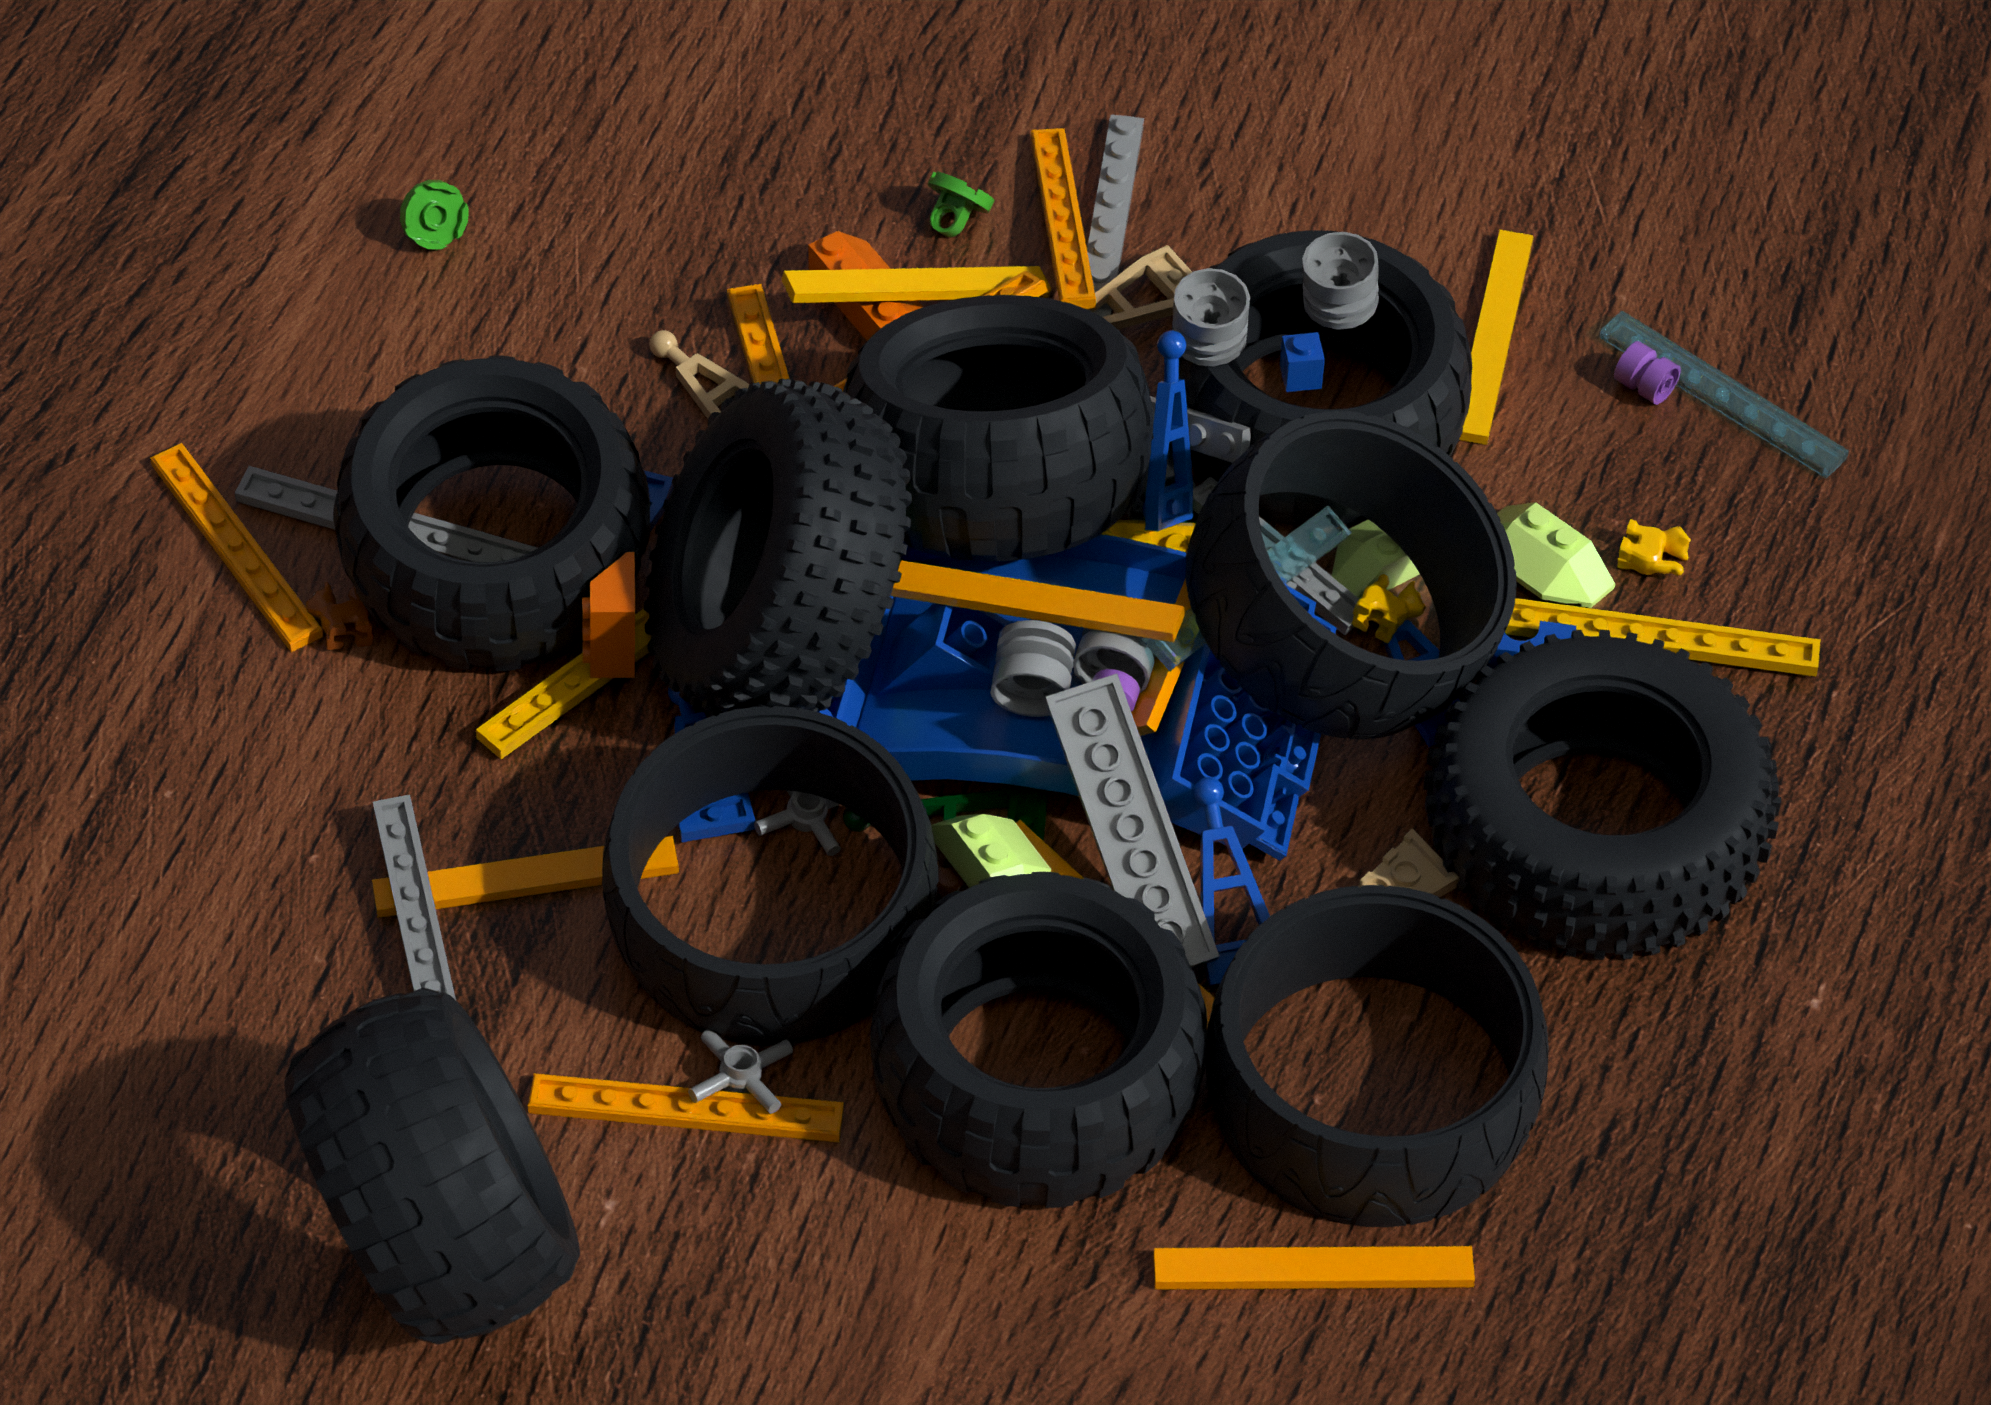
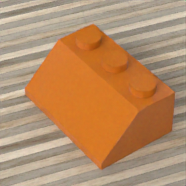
[582,552,635,678]

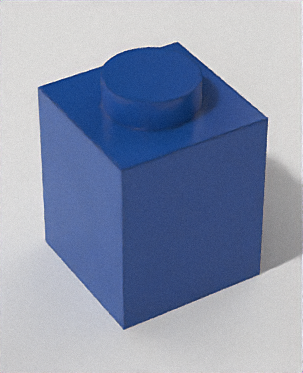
[1280,332,1325,392]

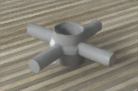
[754,791,841,856]
[688,1029,793,1114]

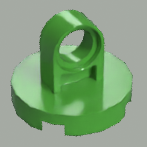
[927,171,995,238]
[400,180,469,250]

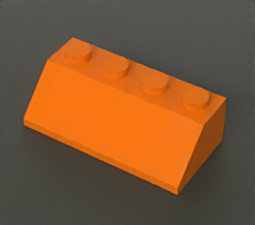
[808,231,924,341]

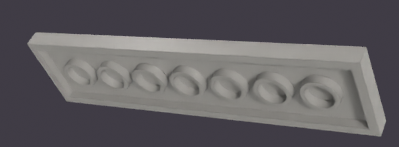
[1045,674,1220,968]

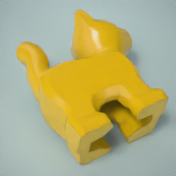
[1617,519,1691,576]
[1352,574,1426,643]

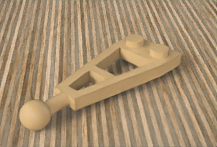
[1087,245,1192,329]
[649,330,749,419]

